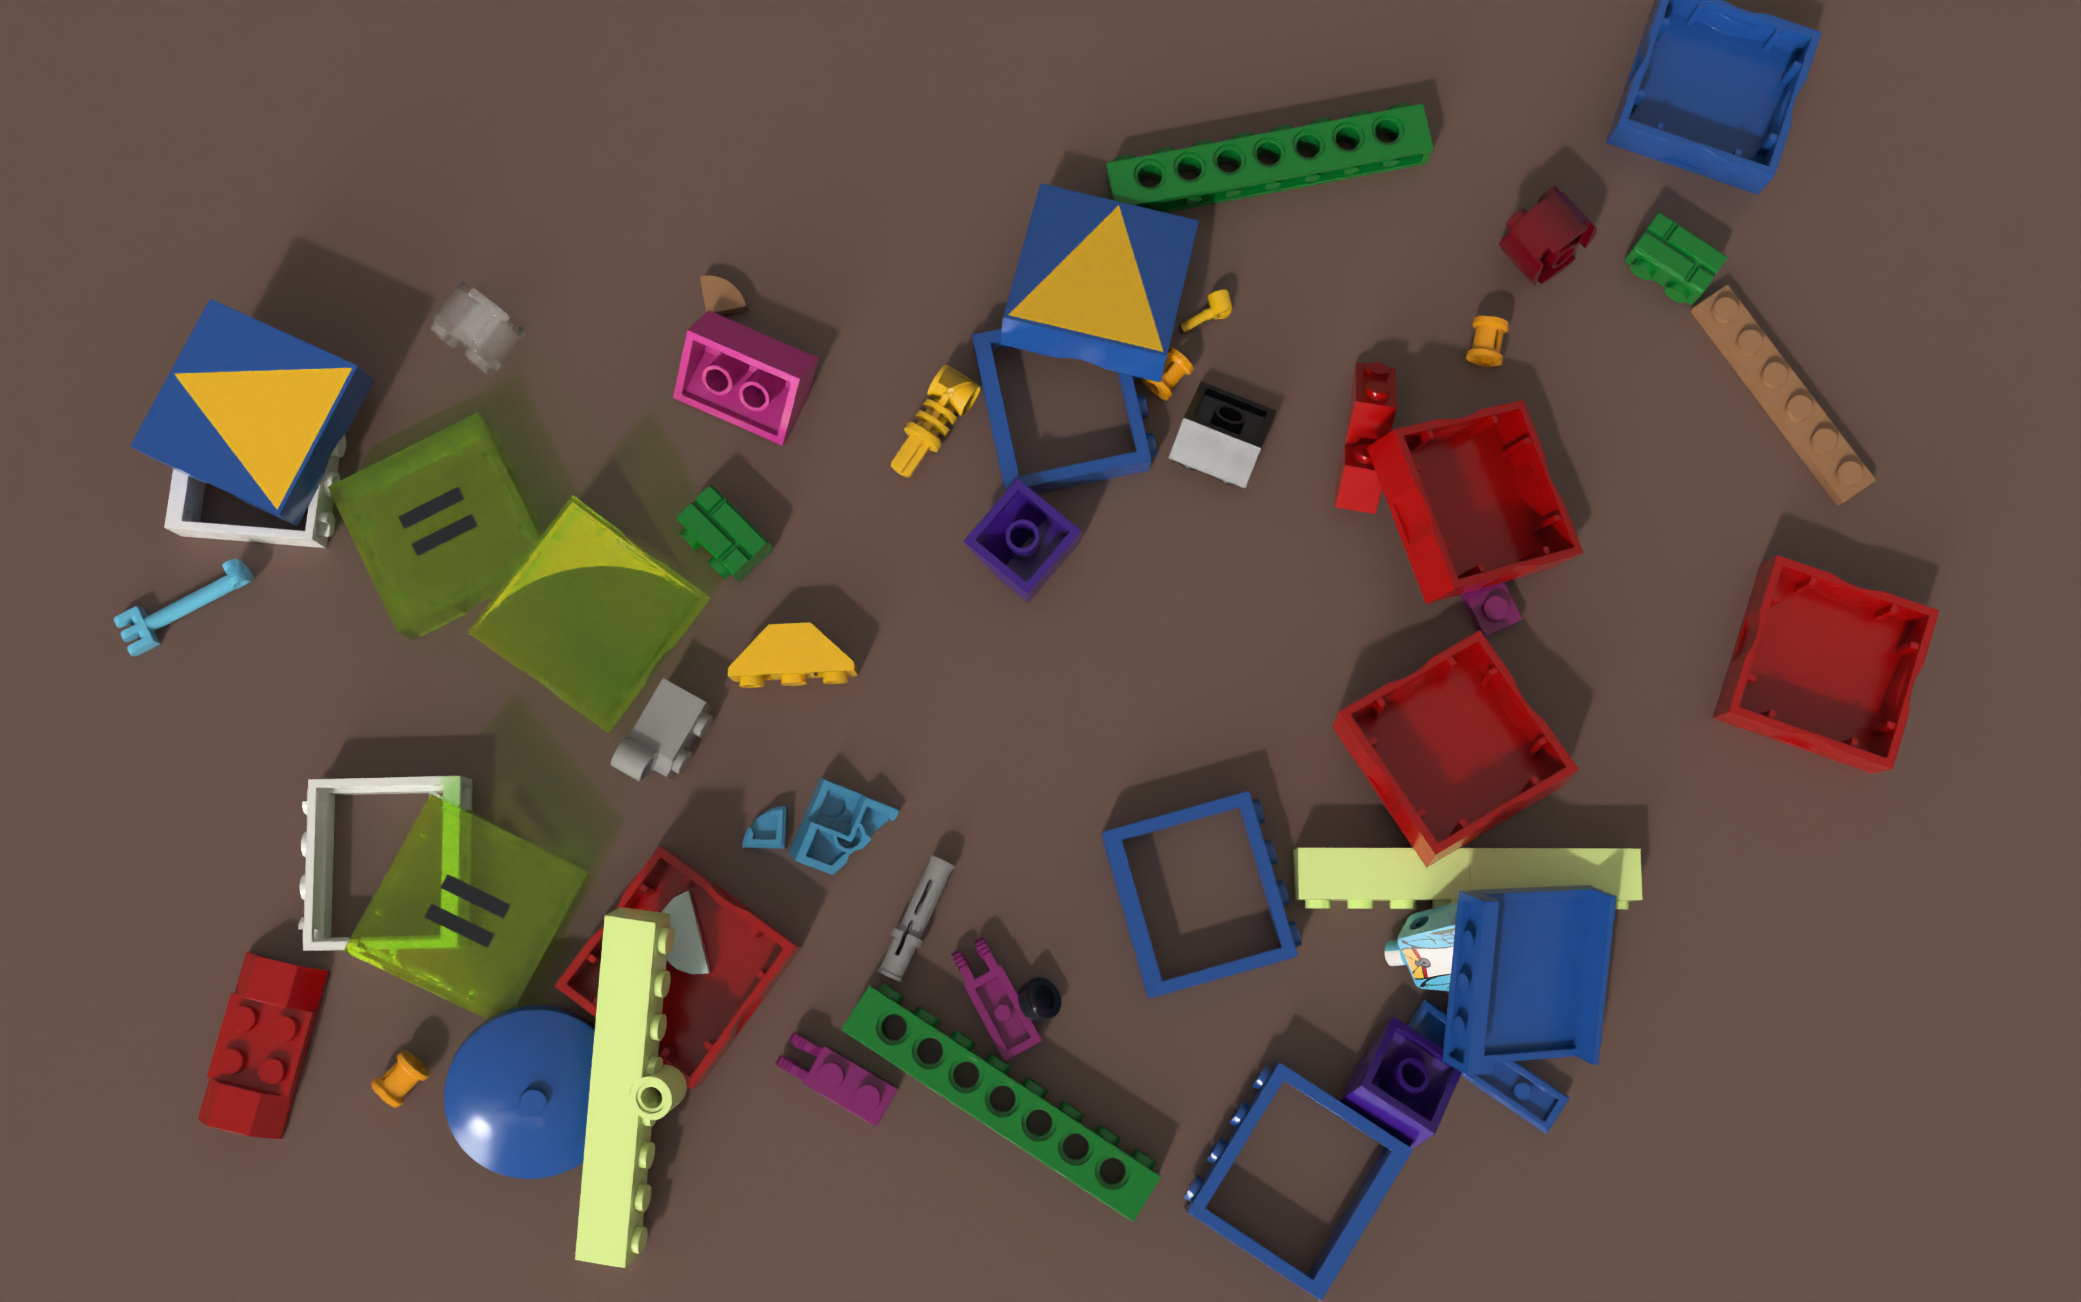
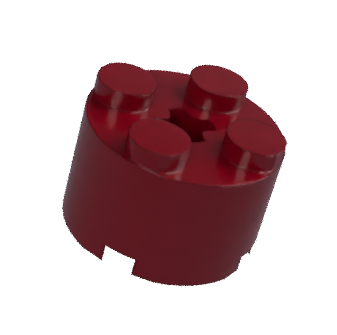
[1499,186,1597,285]

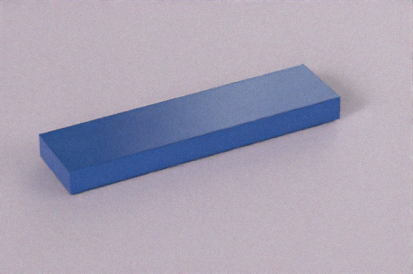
[1406,999,1570,1134]

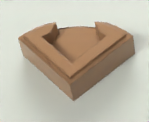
[699,275,748,316]

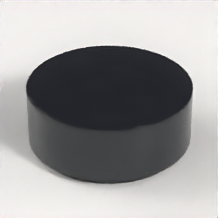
[1018,977,1061,1023]

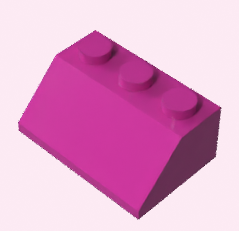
[673,310,819,446]

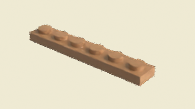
[1690,284,1876,507]

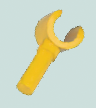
[1180,289,1232,333]

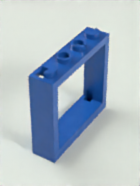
[972,328,1157,494]
[1101,791,1302,999]
[1183,1060,1413,1301]

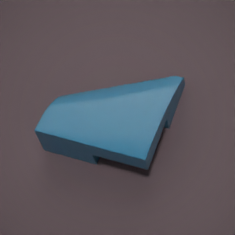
[788,777,900,875]

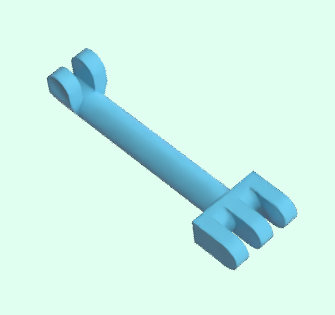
[113,559,254,656]

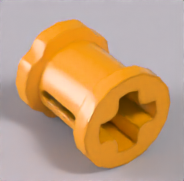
[1466,315,1509,367]
[1140,347,1194,401]
[371,1050,430,1108]

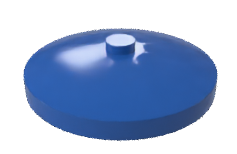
[444,1005,595,1179]

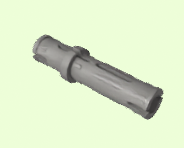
[877,855,955,982]

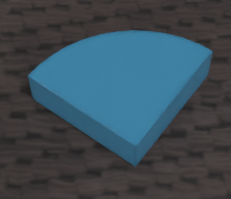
[742,806,788,849]

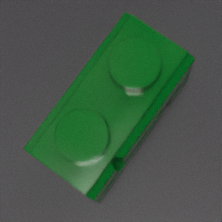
[1624,212,1728,305]
[676,485,774,583]

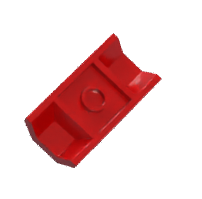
[198,951,330,1139]

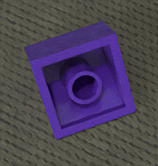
[963,478,1082,603]
[1340,1017,1462,1149]

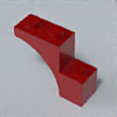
[1335,362,1397,514]

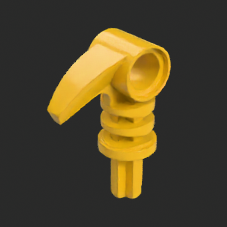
[891,364,981,478]

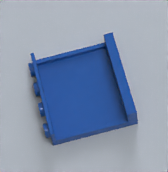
[1442,885,1617,1076]

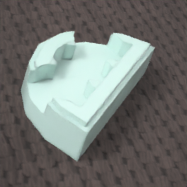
[662,891,711,974]

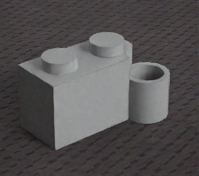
[611,678,713,782]

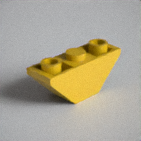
[728,622,858,688]

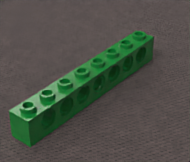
[1105,102,1434,213]
[841,983,1161,1222]

